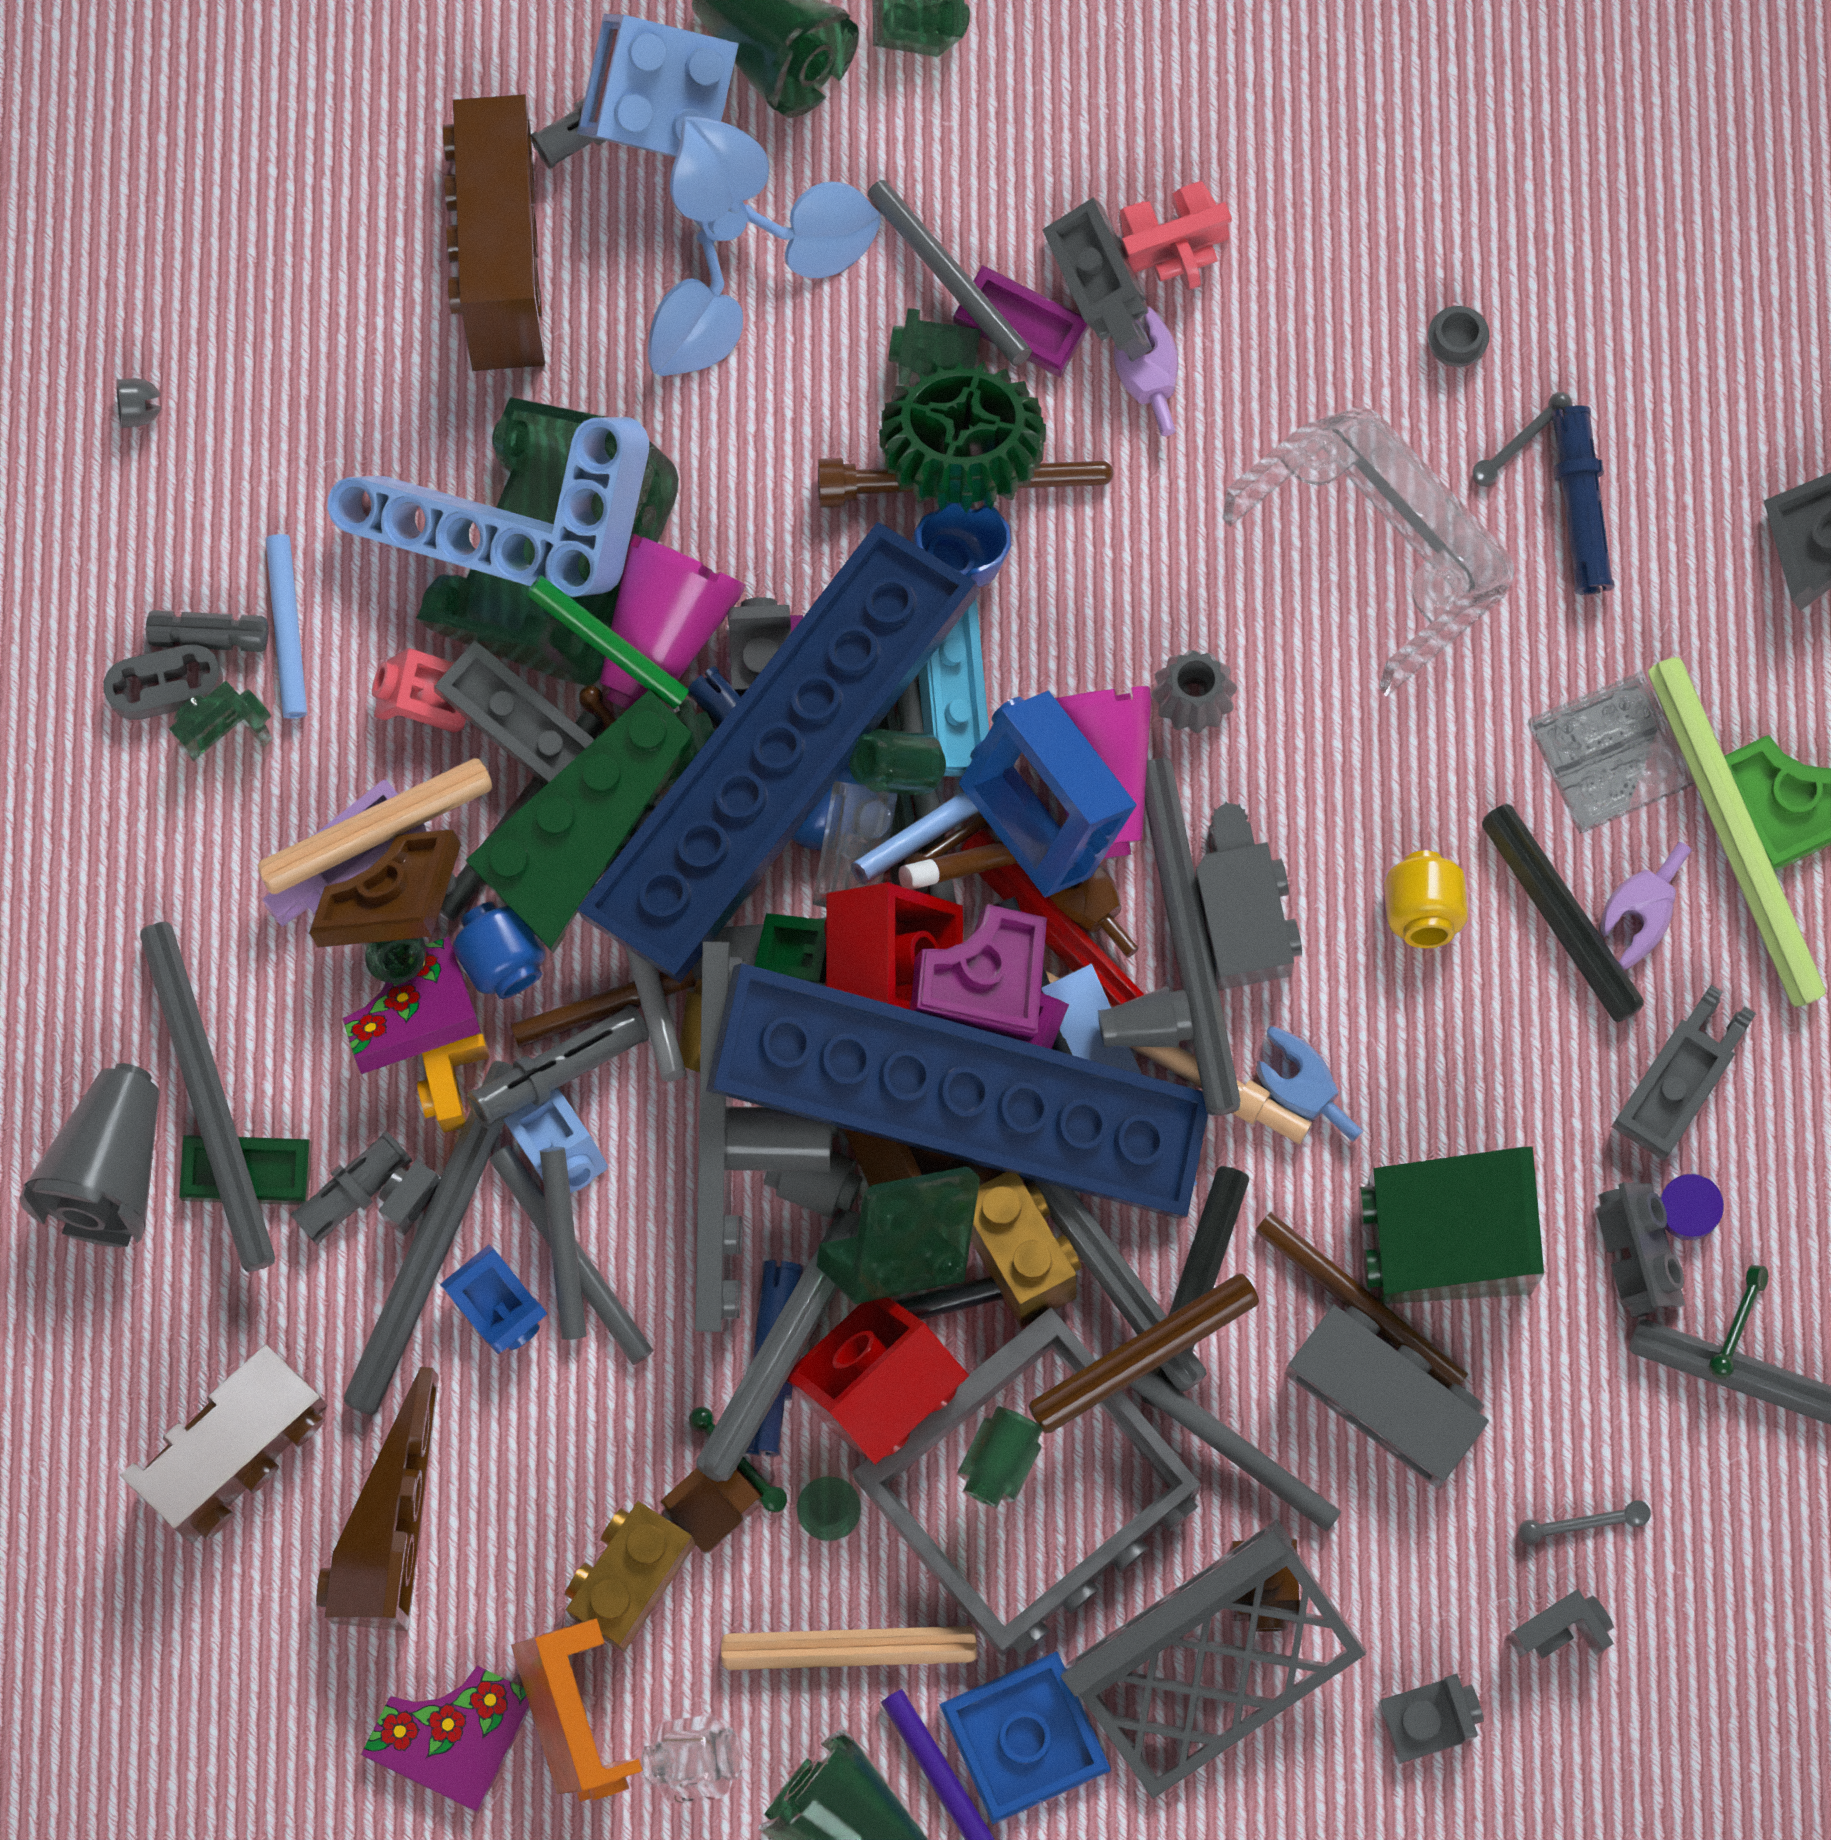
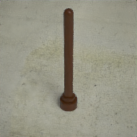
[818,458,1114,508]

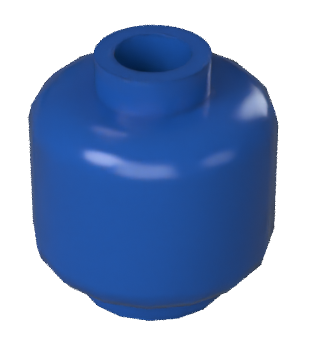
[452,901,546,999]

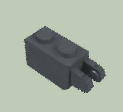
[1196,801,1302,991]

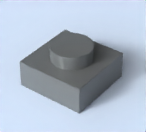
[378,1159,440,1235]

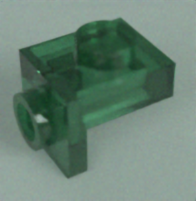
[872,0,970,57]
[169,681,273,762]

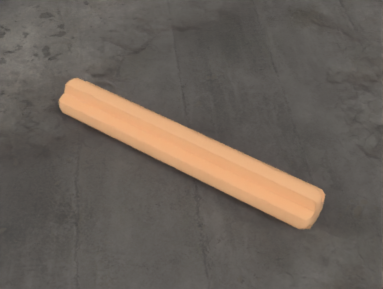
[258,758,492,894]
[721,1626,977,1670]

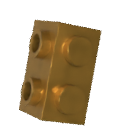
[958,1172,1082,1328]
[564,1501,695,1653]

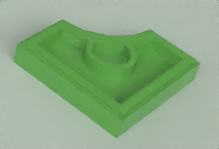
[1724,735,1831,872]

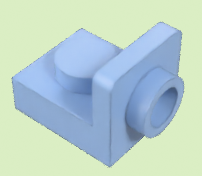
[503,1088,608,1193]

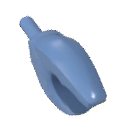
[1256,1026,1363,1142]

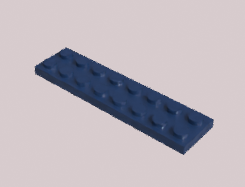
[577,521,980,983]
[706,963,1208,1219]

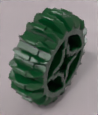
[879,359,1046,514]

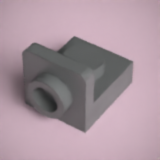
[728,597,791,696]
[1506,1589,1614,1659]
[1378,1673,1484,1764]

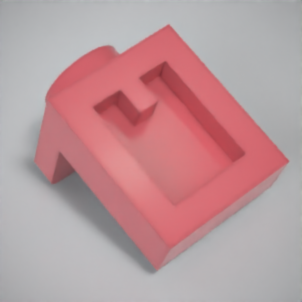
[372,648,466,733]

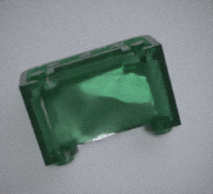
[416,397,679,686]

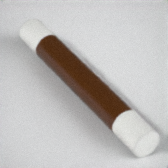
[899,827,1061,890]

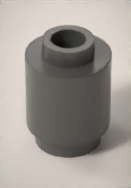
[764,1151,863,1219]

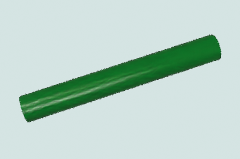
[526,575,689,709]

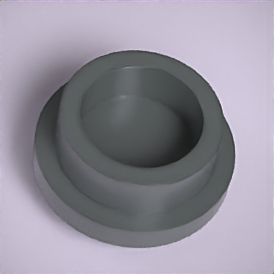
[1428,306,1490,367]

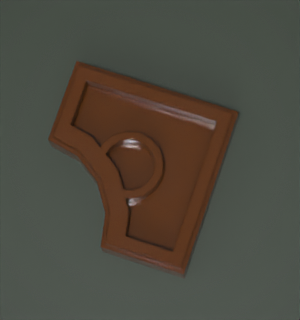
[309,829,461,948]

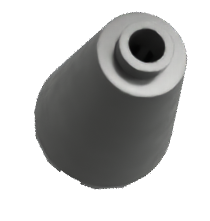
[19,1063,160,1248]

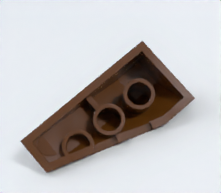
[316,1367,439,1631]

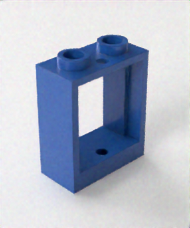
[958,690,1137,898]

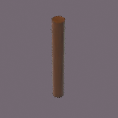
[510,970,696,1048]

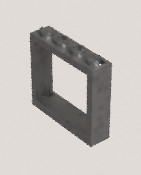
[853,1307,1201,1657]

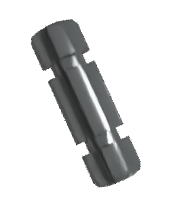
[145,610,269,652]

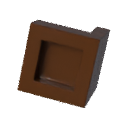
[660,1468,763,1554]

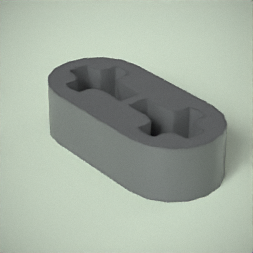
[103,644,223,720]

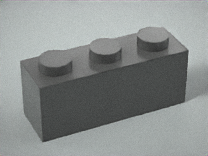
[1284,1304,1490,1490]

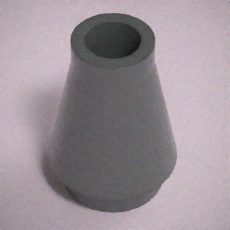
[1098,986,1193,1048]

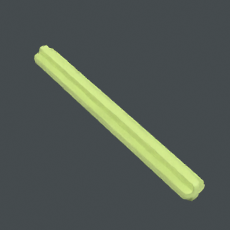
[1648,657,1826,1007]

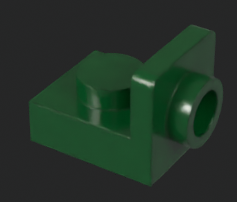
[754,913,826,986]

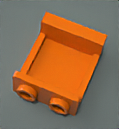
[511,1618,643,1802]

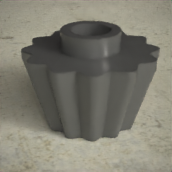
[1151,649,1237,734]

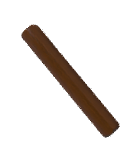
[1028,1273,1259,1433]

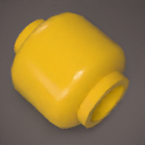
[1384,850,1469,949]

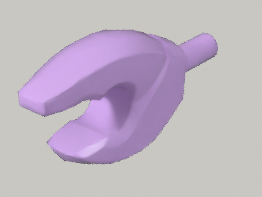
[1114,307,1178,436]
[1600,841,1692,970]

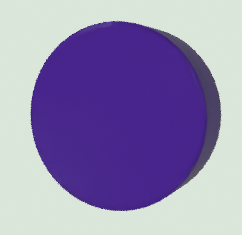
[1660,1174,1724,1240]

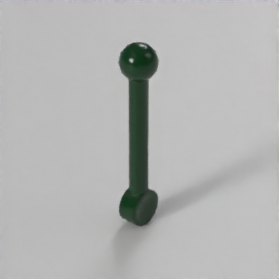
[1709,1265,1769,1379]
[689,1406,787,1513]

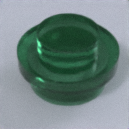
[797,1476,861,1542]

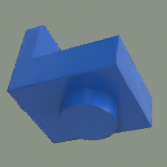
[440,1244,547,1354]

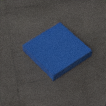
[939,1651,1111,1825]

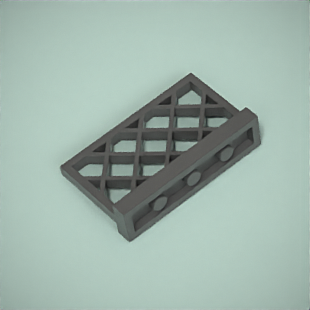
[1060,1519,1367,1799]

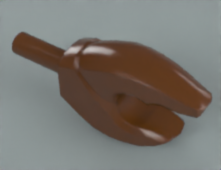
[1049,864,1139,958]

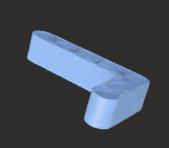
[327,417,649,597]

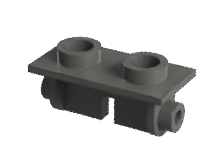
[1595,1182,1686,1318]

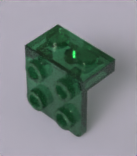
[816,1167,980,1304]

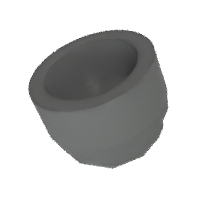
[116,378,161,428]

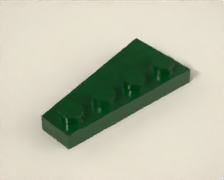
[466,689,694,954]

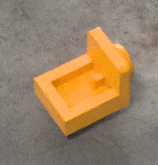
[417,1034,490,1133]

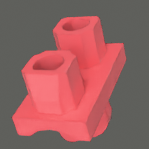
[1119,181,1232,291]

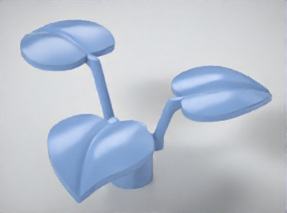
[647,116,881,376]

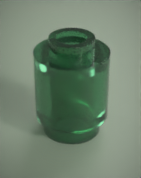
[850,729,946,796]
[957,1406,1043,1508]

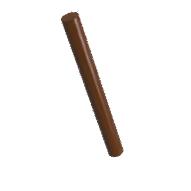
[1255,1212,1469,1390]

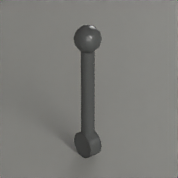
[1473,392,1573,487]
[1518,1500,1651,1545]

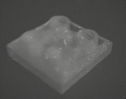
[1527,671,1694,834]

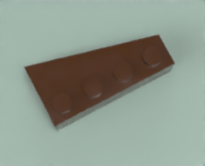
[443,94,545,371]

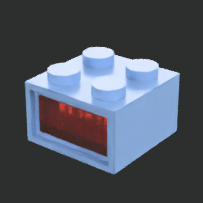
[577,14,739,158]

